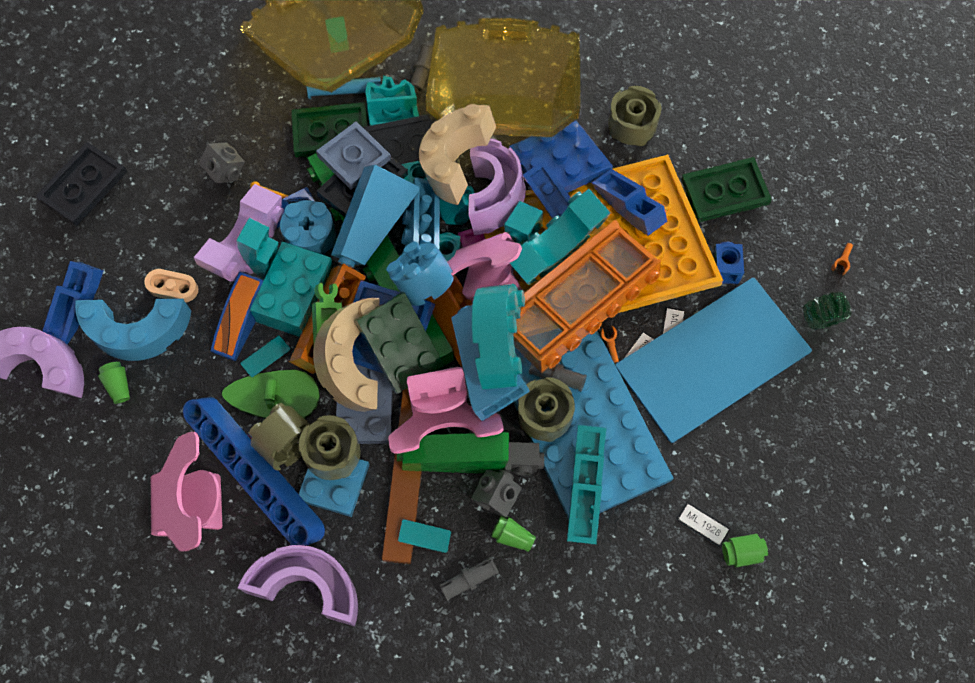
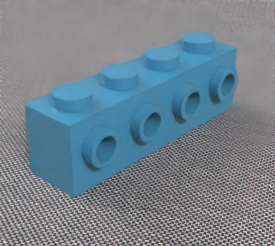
[401,177,440,254]

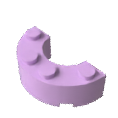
[469,139,526,235]
[194,184,284,281]
[0,327,84,398]
[238,545,358,626]

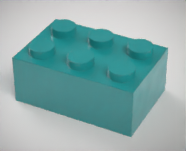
[250,242,334,337]

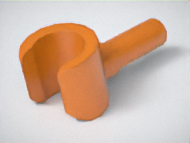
[831,243,853,275]
[600,326,619,363]

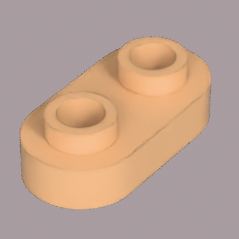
[144,269,198,302]

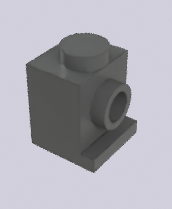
[504,442,544,476]

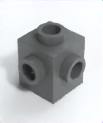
[198,143,245,183]
[471,469,522,517]

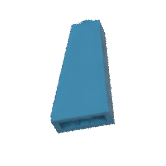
[331,165,420,268]
[451,304,530,421]

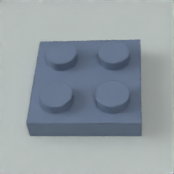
[316,122,391,190]

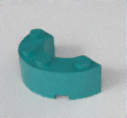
[509,189,610,285]
[472,284,525,390]

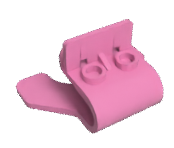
[447,232,522,304]
[388,367,504,453]
[151,432,222,551]

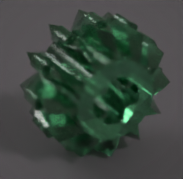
[802,292,852,330]

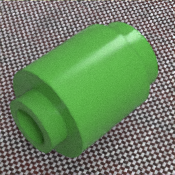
[722,534,768,567]

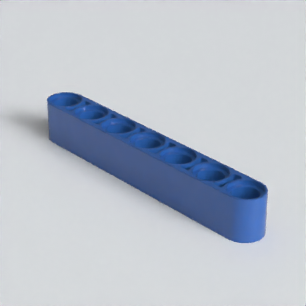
[183,397,325,546]

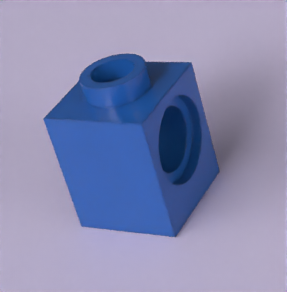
[712,242,744,284]

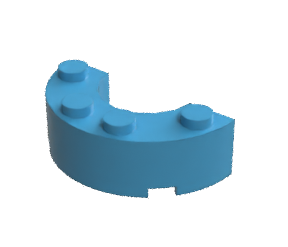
[75,299,191,361]

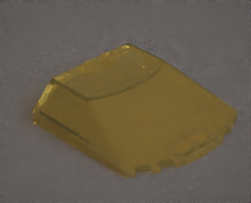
[240,0,424,92]
[426,18,580,137]

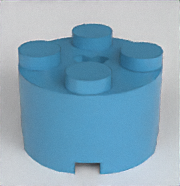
[280,200,337,255]
[386,241,453,306]

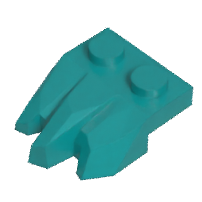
[365,76,419,126]

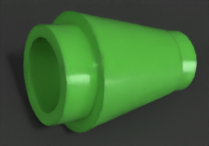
[98,362,130,404]
[491,516,536,552]

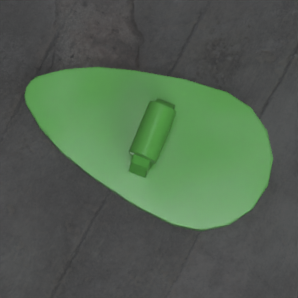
[222,370,320,418]

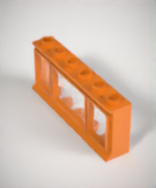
[513,219,661,373]

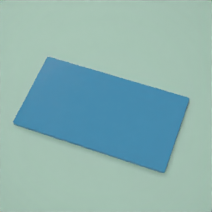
[615,278,812,443]

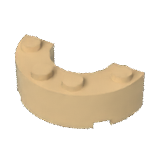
[419,104,496,205]
[313,298,380,412]

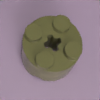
[608,86,661,146]
[517,377,575,442]
[249,403,311,471]
[299,416,360,480]

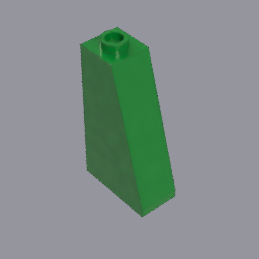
[397,432,509,474]

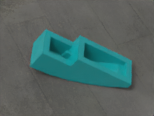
[236,218,278,280]

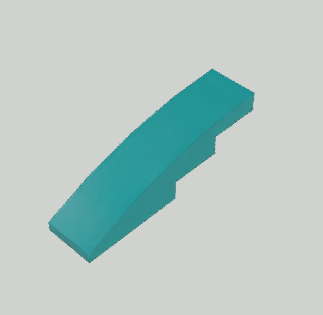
[567,425,606,544]

